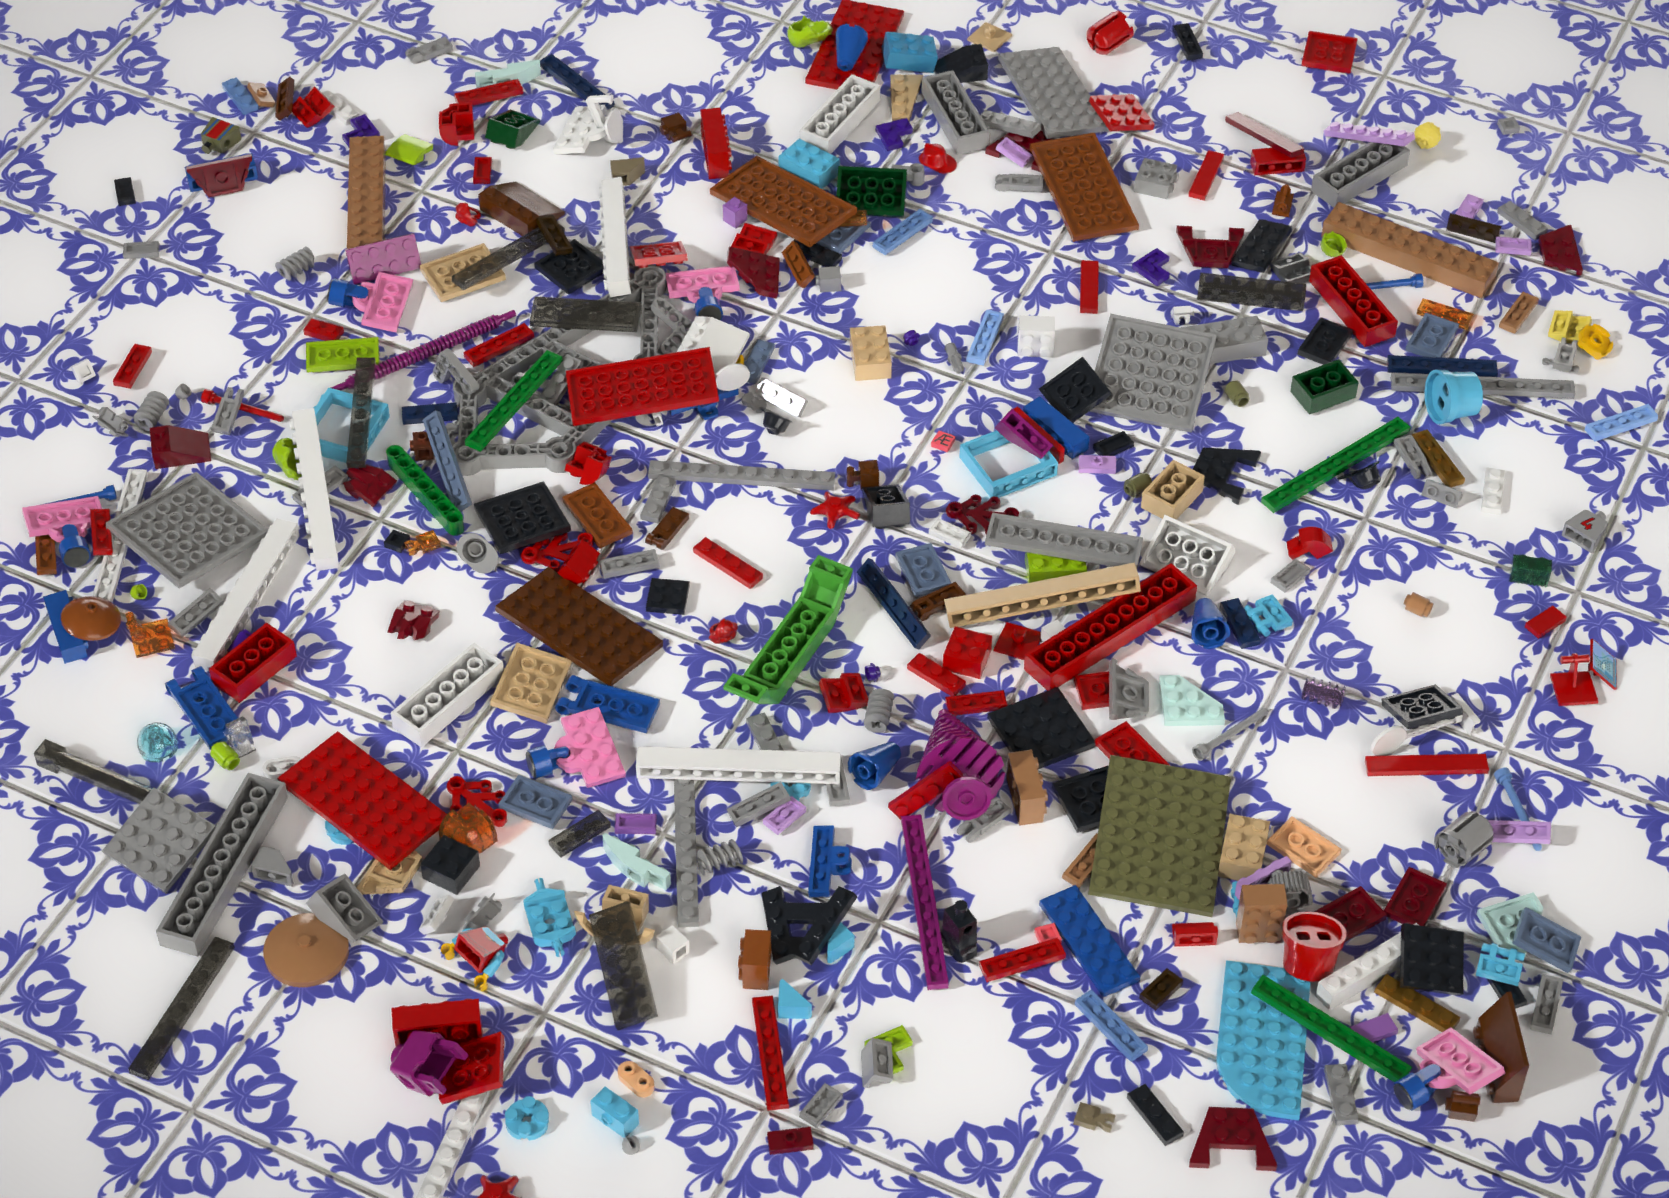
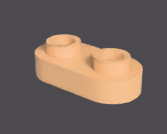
[618,1061,655,1097]

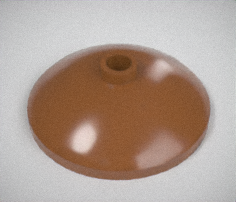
[61,596,121,641]

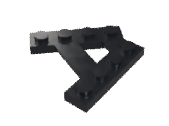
[761,886,857,965]

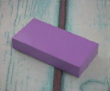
[615,813,657,834]
[1350,1013,1398,1042]

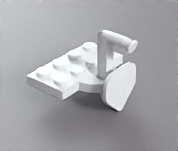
[553,94,623,154]

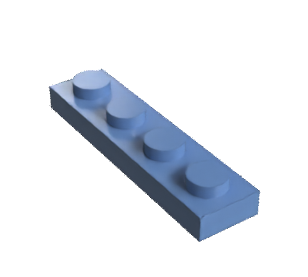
[873,209,933,255]
[1075,990,1148,1062]

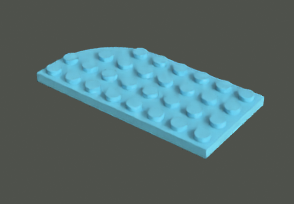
[1216,960,1311,1121]

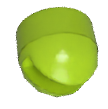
[130,584,147,600]

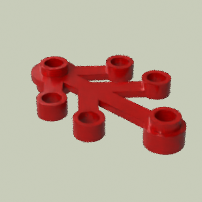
[521,533,593,572]
[447,776,507,828]

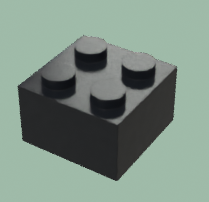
[420,835,480,895]

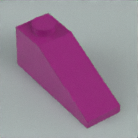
[995,409,1053,459]

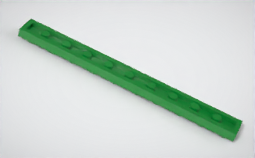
[1261,417,1411,513]

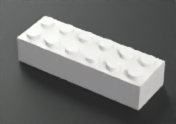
[799,74,880,154]
[391,642,504,748]

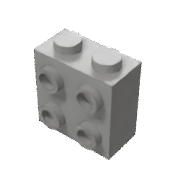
[1134,158,1179,199]

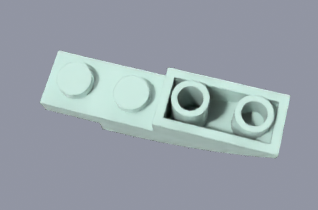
[475,60,541,88]
[603,833,671,891]

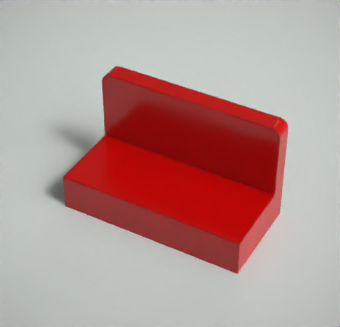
[1172,922,1218,947]

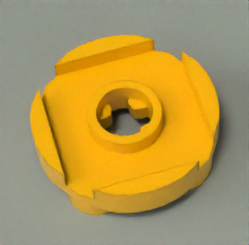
[1577,324,1613,360]

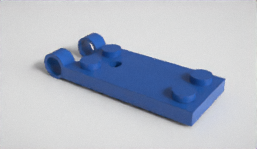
[165,666,246,750]
[555,675,660,734]

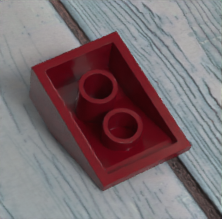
[150,425,211,469]

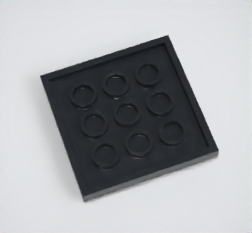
[474,481,571,554]
[987,687,1096,770]

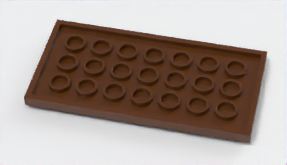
[495,567,663,686]

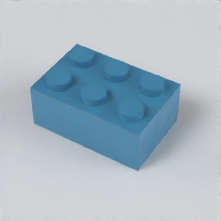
[882,32,938,73]

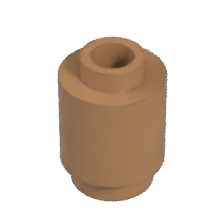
[1403,592,1434,617]

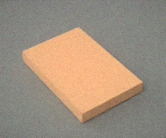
[1266,816,1342,878]

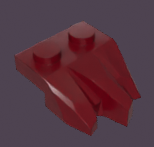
[343,463,397,507]
[387,600,440,640]

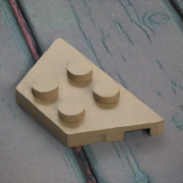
[357,850,423,895]

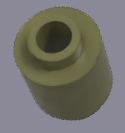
[1225,381,1250,407]
[1124,473,1152,497]

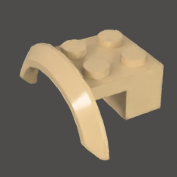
[574,885,655,946]

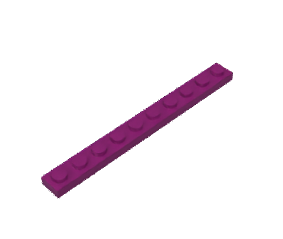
[901,814,949,990]

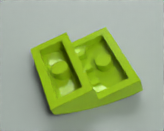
[385,134,433,165]

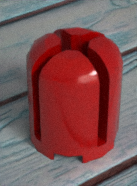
[1086,10,1134,55]

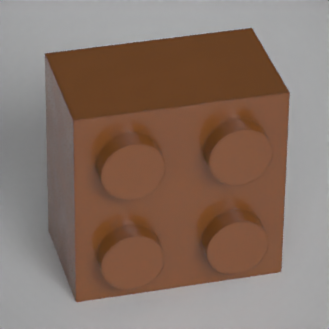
[738,929,771,990]

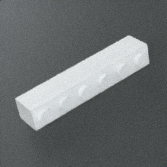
[1316,923,1418,1011]

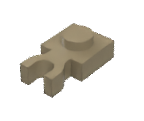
[1074,1102,1115,1133]

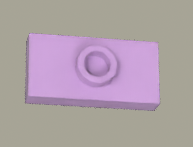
[996,137,1033,168]
[1495,236,1532,256]
[1078,455,1116,474]

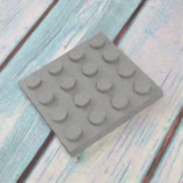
[102,787,216,894]

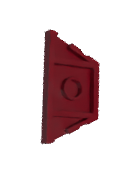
[186,154,253,198]
[1538,225,1583,275]

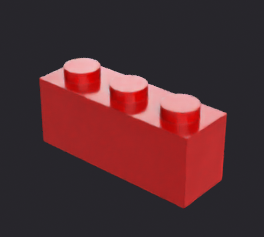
[1250,145,1306,176]

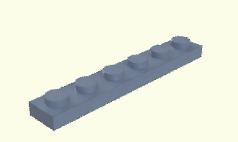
[422,410,472,512]

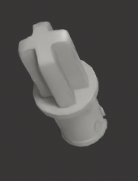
[945,342,964,374]

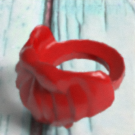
[455,202,481,227]
[709,619,738,644]

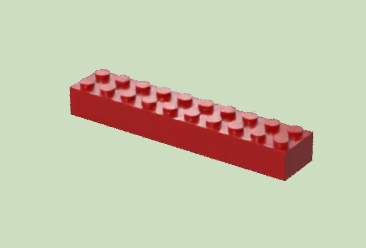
[1024,563,1197,691]

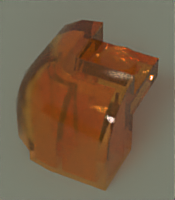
[439,803,498,854]

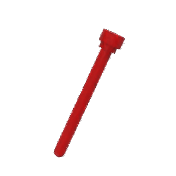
[201,389,284,422]

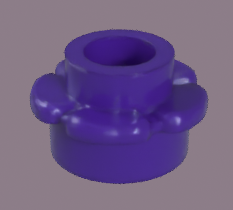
[903,330,920,346]
[865,663,881,682]

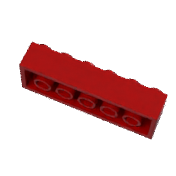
[1309,255,1398,347]

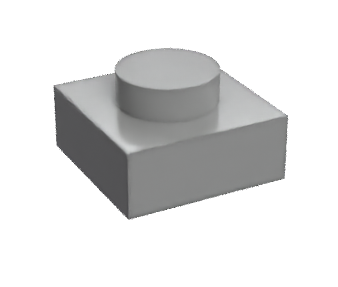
[1497,117,1520,135]

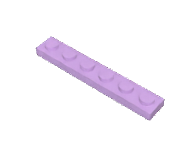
[1324,122,1415,146]

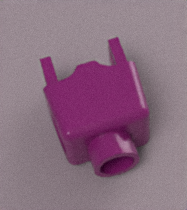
[390,1030,468,1096]

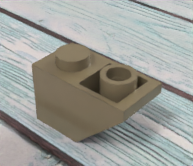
[610,157,645,186]

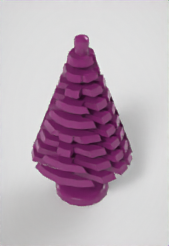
[916,709,1005,820]

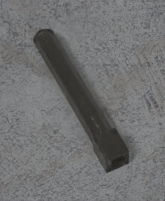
[34,739,168,805]

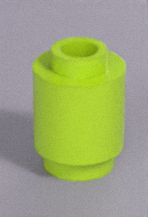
[210,741,240,771]

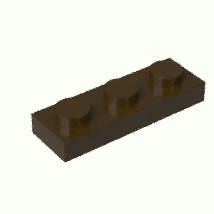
[1446,213,1501,243]
[536,215,573,256]

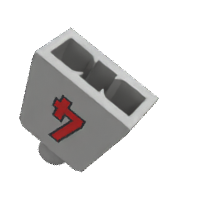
[1561,510,1608,553]

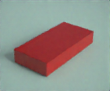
[473,157,492,184]
[1525,605,1567,639]

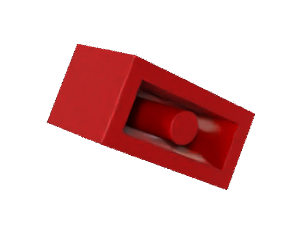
[558,539,600,585]

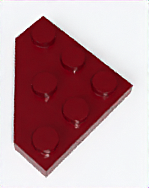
[727,246,780,299]

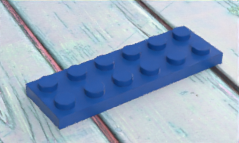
[1039,885,1140,998]

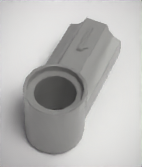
[891,163,925,186]

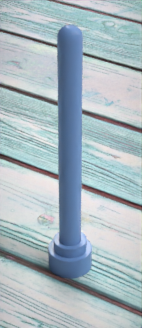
[1494,767,1542,851]

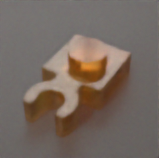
[404,530,441,556]

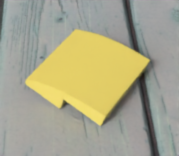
[1548,311,1592,345]

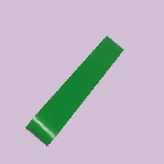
[386,445,464,536]

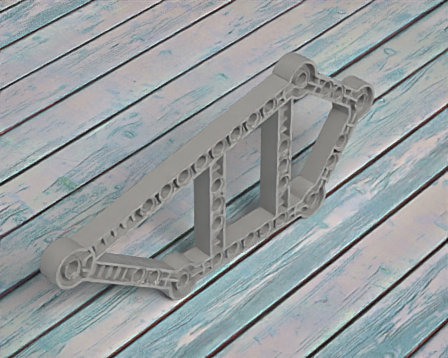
[452,265,667,476]

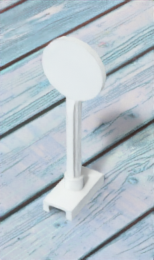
[652,364,750,427]
[1371,693,1481,756]

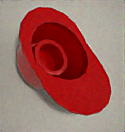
[919,143,957,174]

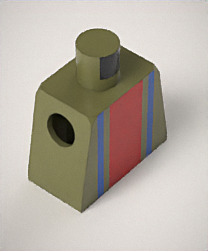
[201,117,242,154]

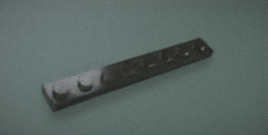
[452,223,565,290]
[346,357,376,468]
[128,936,235,1081]

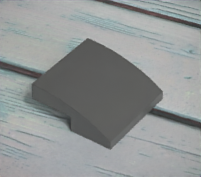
[1270,252,1311,288]

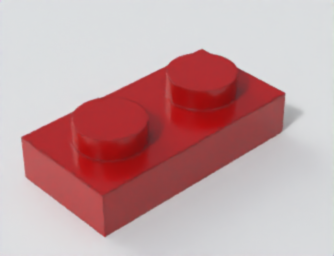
[303,318,344,341]

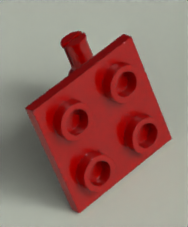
[1550,653,1598,706]

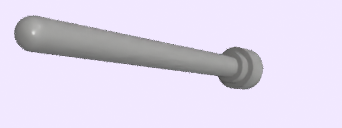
[1192,708,1268,761]

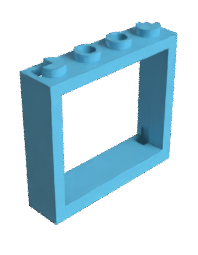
[313,388,390,466]
[959,430,1058,498]

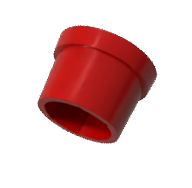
[1282,912,1347,982]

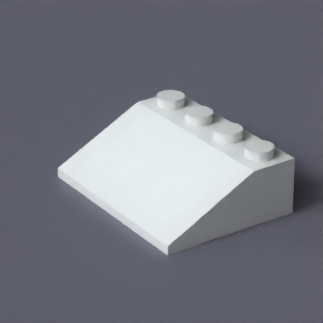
[677,316,750,376]
[1139,515,1236,596]

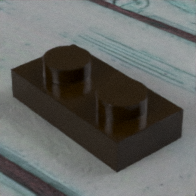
[1139,968,1183,1011]

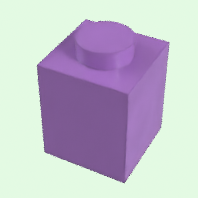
[723,197,747,229]

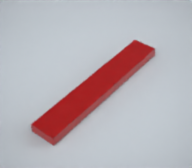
[1365,754,1489,776]
[752,995,789,1111]

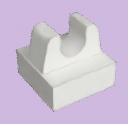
[1171,306,1192,325]
[70,359,96,383]

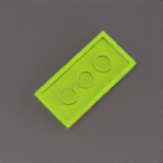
[306,337,379,373]

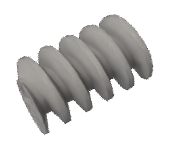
[275,246,315,281]
[133,391,169,432]
[864,688,894,733]
[697,839,743,876]

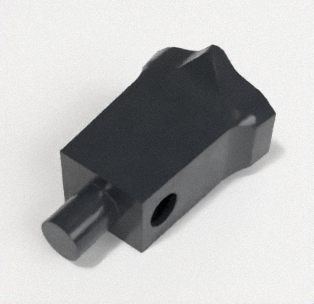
[940,900,977,963]

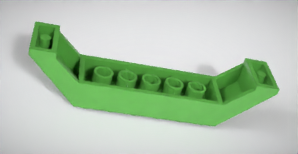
[723,555,853,704]

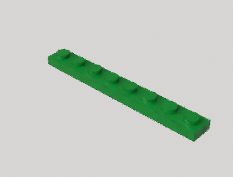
[465,350,563,452]
[1251,975,1412,1082]

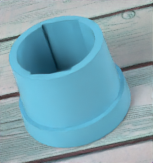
[1424,370,1483,425]

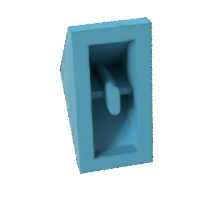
[827,923,855,963]
[778,979,812,1019]

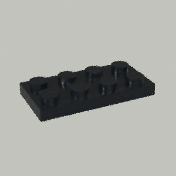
[1231,219,1292,273]

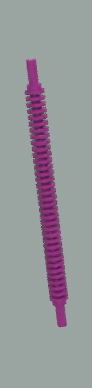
[331,310,516,391]

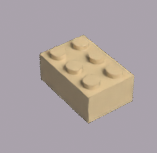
[850,325,892,381]
[1141,460,1205,520]
[1218,814,1270,881]

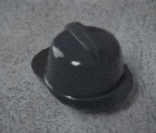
[760,407,793,435]
[1337,461,1381,489]

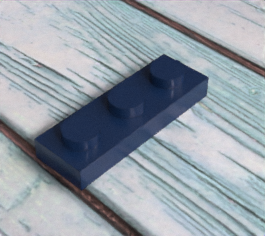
[402,402,458,425]
[1220,598,1260,649]

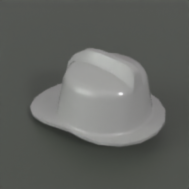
[457,533,499,574]

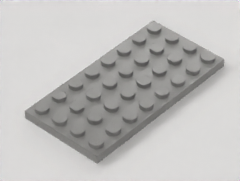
[998,47,1109,139]

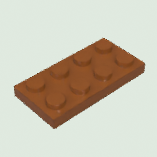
[562,482,633,549]

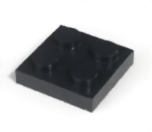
[646,578,690,615]

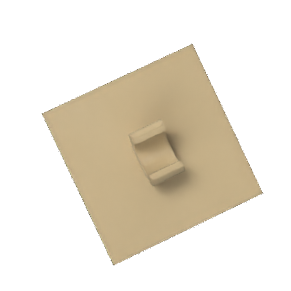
[967,22,1012,52]

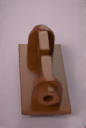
[1272,184,1294,217]

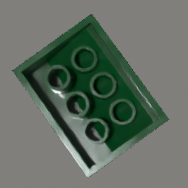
[836,166,907,217]

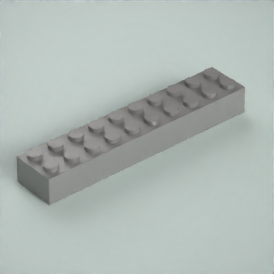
[156,773,288,957]

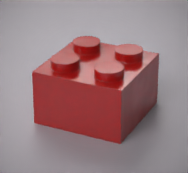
[943,626,992,679]

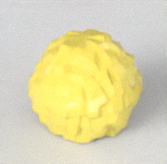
[1414,122,1441,149]

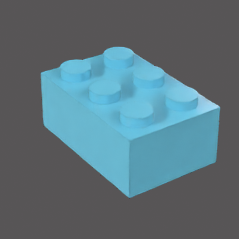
[778,138,840,189]

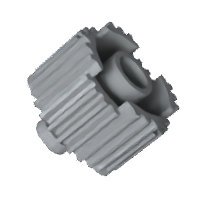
[1268,869,1313,915]

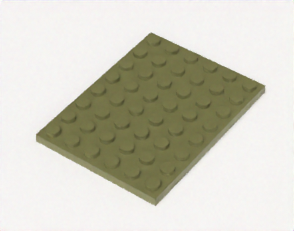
[1088,755,1231,917]

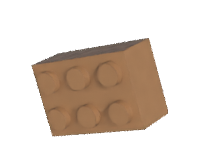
[1006,750,1048,826]
[1236,884,1287,944]

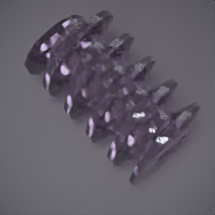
[1302,677,1346,709]

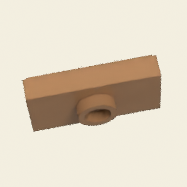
[247,82,276,107]

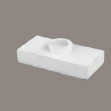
[929,518,971,549]
[419,894,454,935]

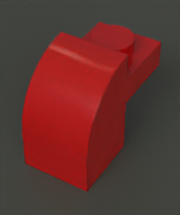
[1286,527,1333,560]

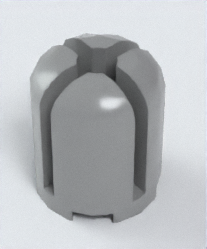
[1434,811,1494,868]

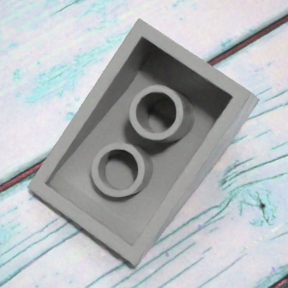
[306,873,383,943]

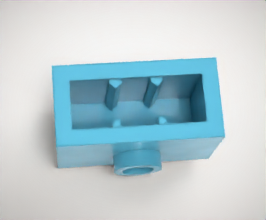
[590,1086,639,1138]

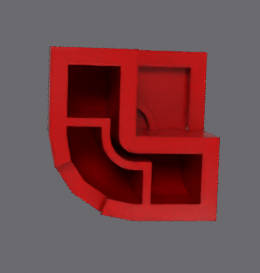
[439,102,475,146]
[564,441,612,485]

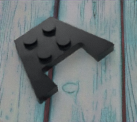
[1193,447,1261,505]

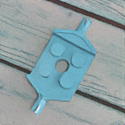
[523,878,576,957]

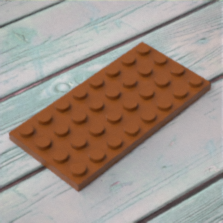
[1030,132,1139,242]
[710,156,857,247]

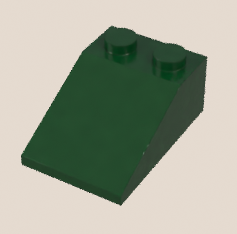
[485,109,540,149]

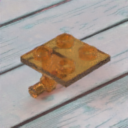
[125,612,175,658]

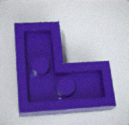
[342,114,380,147]
[875,118,913,151]
[1132,248,1170,286]

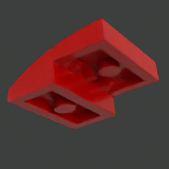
[292,86,335,128]
[731,223,778,255]
[819,673,869,713]

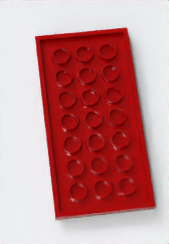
[805,0,904,90]
[566,347,719,426]
[277,731,450,870]

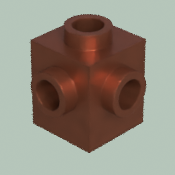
[409,431,434,461]

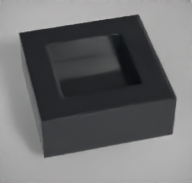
[384,529,410,553]

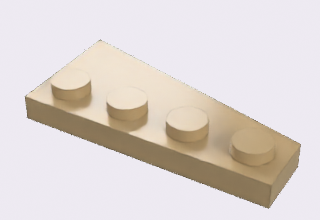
[890,74,923,121]

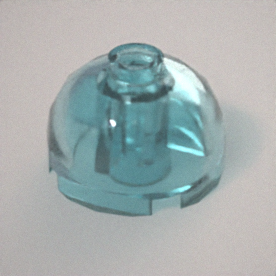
[137,722,178,762]

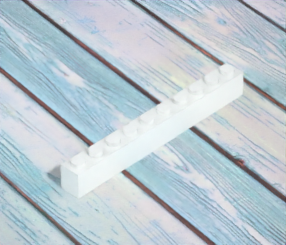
[599,177,631,297]
[289,408,340,571]
[191,518,299,671]
[636,746,841,784]

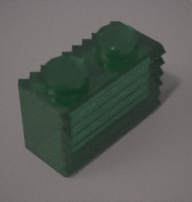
[1509,554,1552,588]

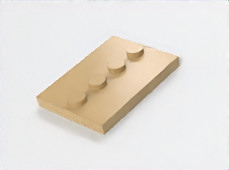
[420,243,506,302]
[490,643,572,724]

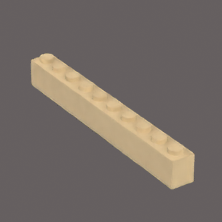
[944,562,1141,628]

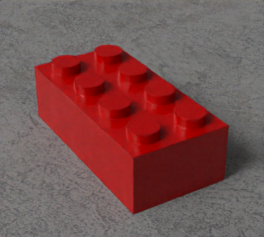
[700,108,732,179]
[209,622,297,703]
[391,998,483,1046]

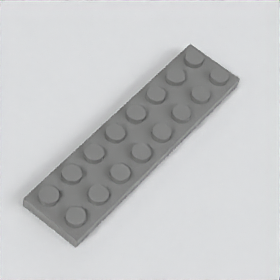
[985,513,1143,568]

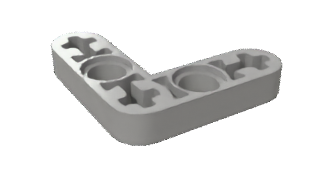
[651,297,693,355]
[433,348,479,395]

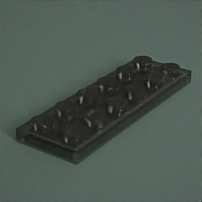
[530,297,641,332]
[589,901,658,1030]

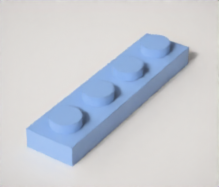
[966,310,1004,366]
[1585,404,1658,442]

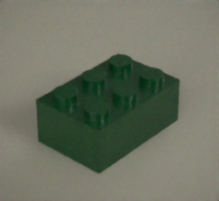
[1290,359,1359,415]

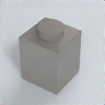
[815,266,841,293]

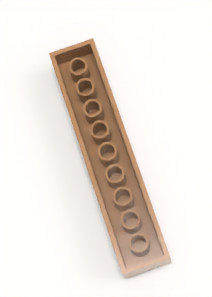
[347,136,386,249]
[1321,202,1499,298]

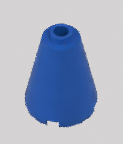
[836,24,868,71]
[1191,598,1230,649]
[847,742,901,790]

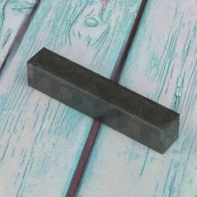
[1197,273,1306,311]

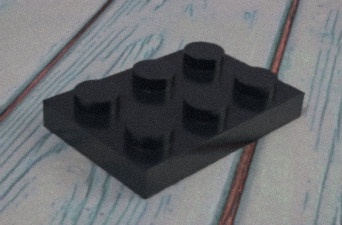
[1297,318,1353,365]

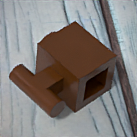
[659,112,692,143]
[847,460,879,490]
[1445,1090,1481,1122]

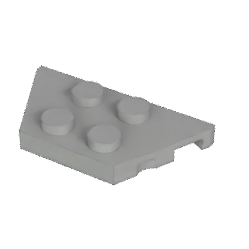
[1109,658,1149,720]

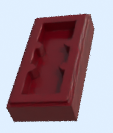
[767,1127,814,1155]

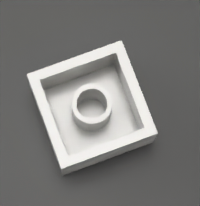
[1017,315,1055,357]

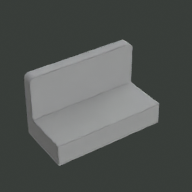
[861,1038,893,1088]

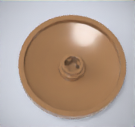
[263,913,349,987]

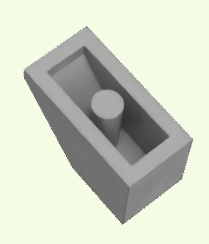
[251,846,294,887]

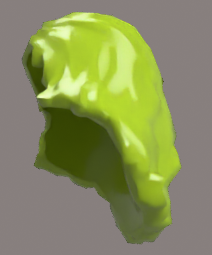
[787,16,833,48]
[272,438,302,480]

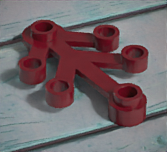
[946,494,1019,535]

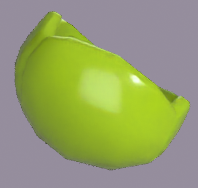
[1320,231,1347,257]

